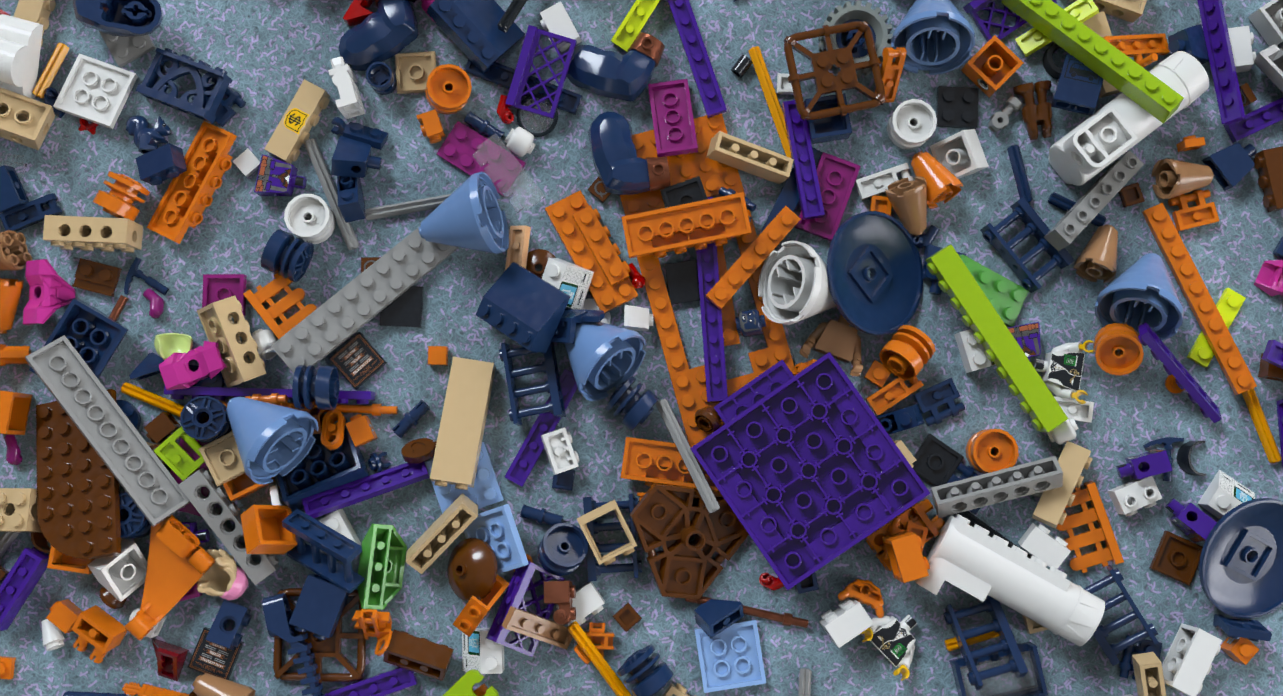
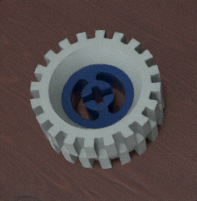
[818,0,893,78]

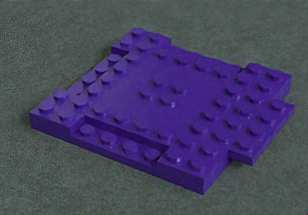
[690,352,930,590]

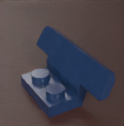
[551,309,605,344]

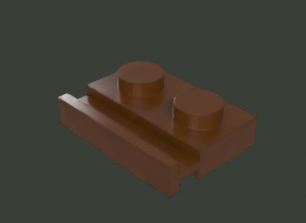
[72,258,122,297]

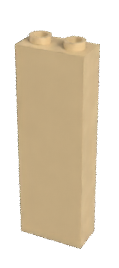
[430,357,496,490]

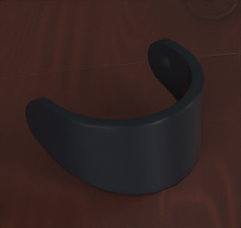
[1177,441,1206,476]

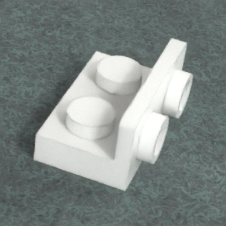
[541,427,579,475]

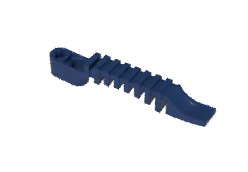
[262,593,326,696]

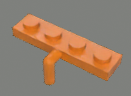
[1103,33,1170,68]

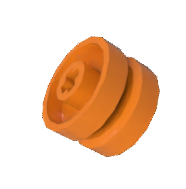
[425,64,472,115]
[1093,323,1144,376]
[966,429,1019,474]

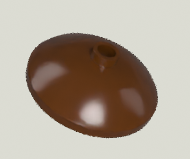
[447,538,497,601]

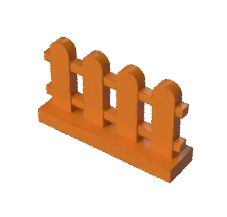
[243,273,317,340]
[1056,481,1124,573]

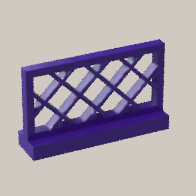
[963,0,1057,42]
[505,25,577,119]
[486,561,565,657]

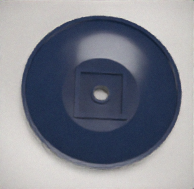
[827,211,923,335]
[1199,498,1283,618]

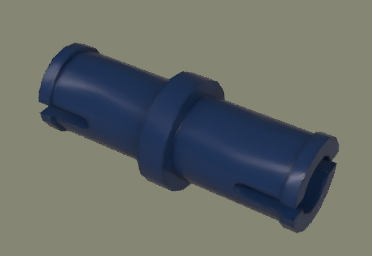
[464,111,505,144]
[392,400,430,438]
[520,504,564,526]

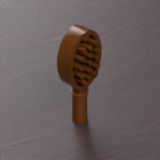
[401,438,437,463]

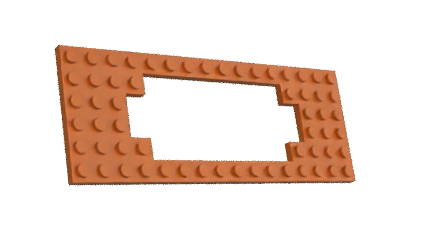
[620,114,795,446]

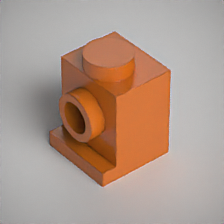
[416,109,446,144]

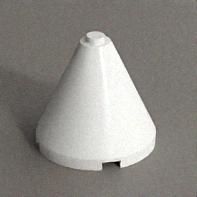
[758,241,836,325]

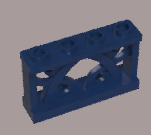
[135,48,233,124]

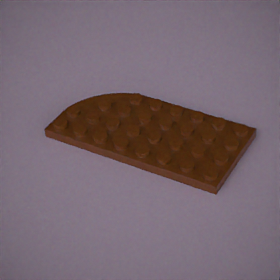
[36,389,121,559]

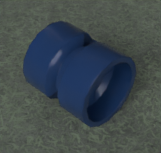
[366,62,397,95]

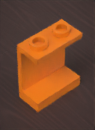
[453,574,509,637]

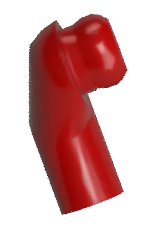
[497,95,514,124]
[628,263,646,289]

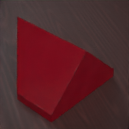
[151,638,189,681]

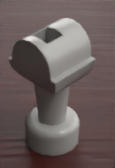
[988,96,1023,132]

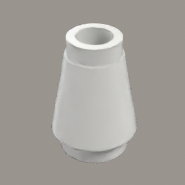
[41,619,65,651]

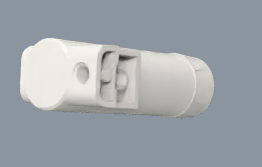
[1048,51,1209,186]
[914,514,1105,646]

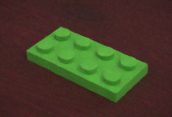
[944,255,1029,327]

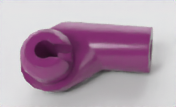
[143,288,164,318]
[4,434,23,465]

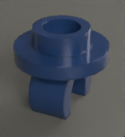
[368,452,391,473]

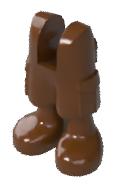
[1013,80,1053,140]

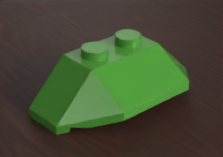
[357,524,407,610]

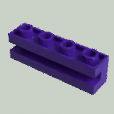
[0,547,49,631]

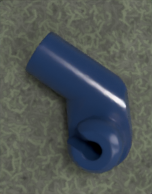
[44,88,65,118]
[913,225,940,248]

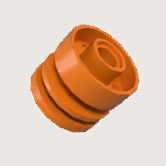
[93,171,150,221]
[879,325,936,380]

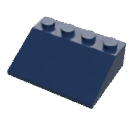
[426,0,525,74]
[476,262,571,353]
[29,298,128,379]
[277,418,370,512]

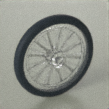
[516,94,558,137]

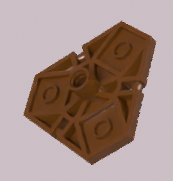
[630,483,749,600]

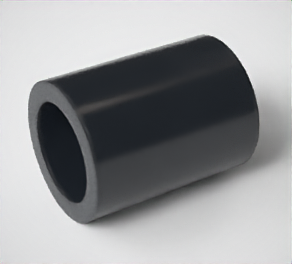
[731,55,753,78]

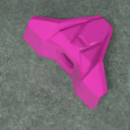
[23,259,75,326]
[1254,260,1283,297]
[159,341,226,390]

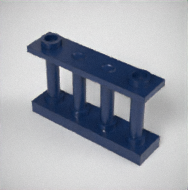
[980,197,1075,293]
[499,342,566,426]
[583,494,642,582]
[282,509,365,593]
[1084,565,1159,666]
[943,595,1028,691]

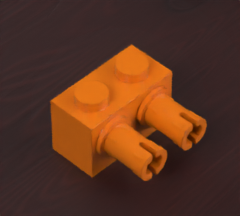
[71,605,128,664]

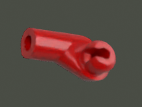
[759,572,784,591]

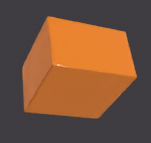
[428,346,448,366]

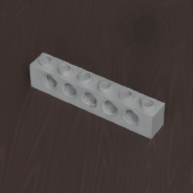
[1044,150,1144,251]
[931,456,1063,518]
[178,468,279,585]

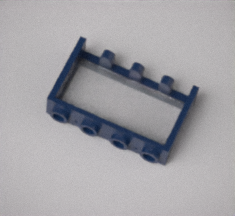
[949,641,1048,696]

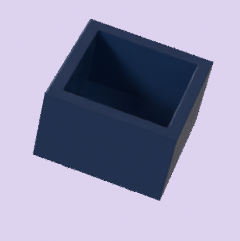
[804,93,852,144]

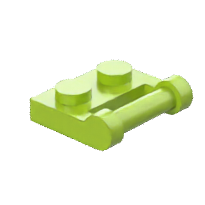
[154,426,205,481]

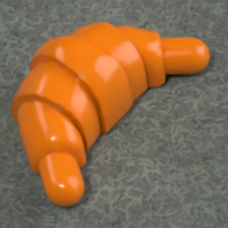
[838,579,884,618]

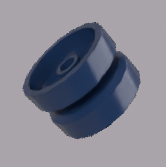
[537,523,588,576]

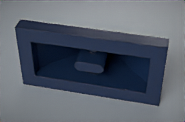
[129,352,164,381]

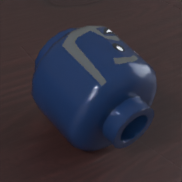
[735,309,766,337]

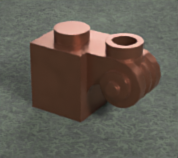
[544,581,576,625]

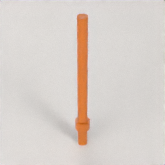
[282,402,398,416]

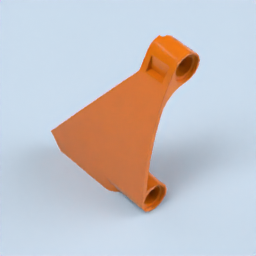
[125,515,216,641]

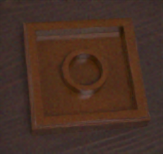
[1150,530,1203,586]

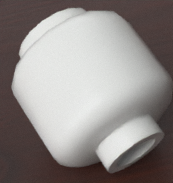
[504,127,536,157]
[252,329,277,360]
[1047,415,1079,445]

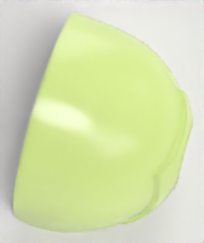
[154,333,193,360]

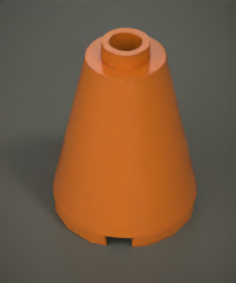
[911,151,963,209]
[0,278,24,334]

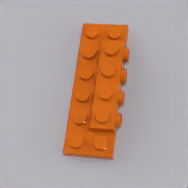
[147,121,237,244]
[545,190,638,314]
[621,192,752,258]
[621,437,719,491]

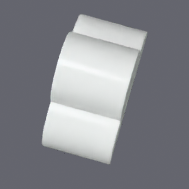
[0,14,43,100]

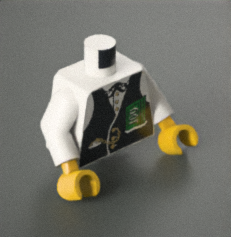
[1032,340,1095,404]
[859,614,917,681]

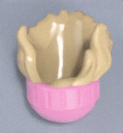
[197,549,249,601]

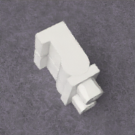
[328,57,365,119]

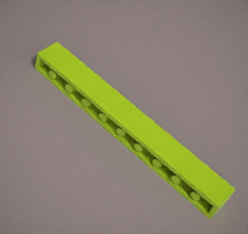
[1001,0,1184,124]
[925,244,1068,433]

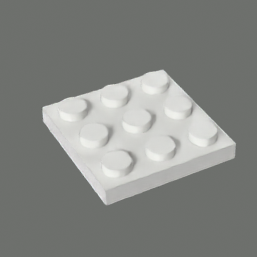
[53,54,138,129]

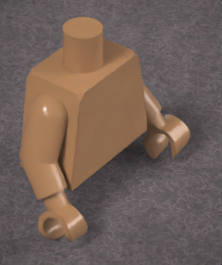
[799,314,863,377]

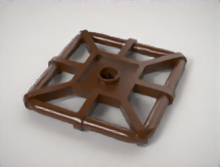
[784,21,886,120]
[273,588,366,684]

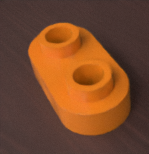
[320,409,346,450]

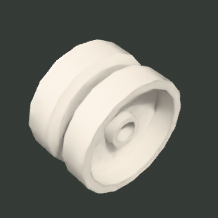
[887,99,937,150]
[284,194,336,244]

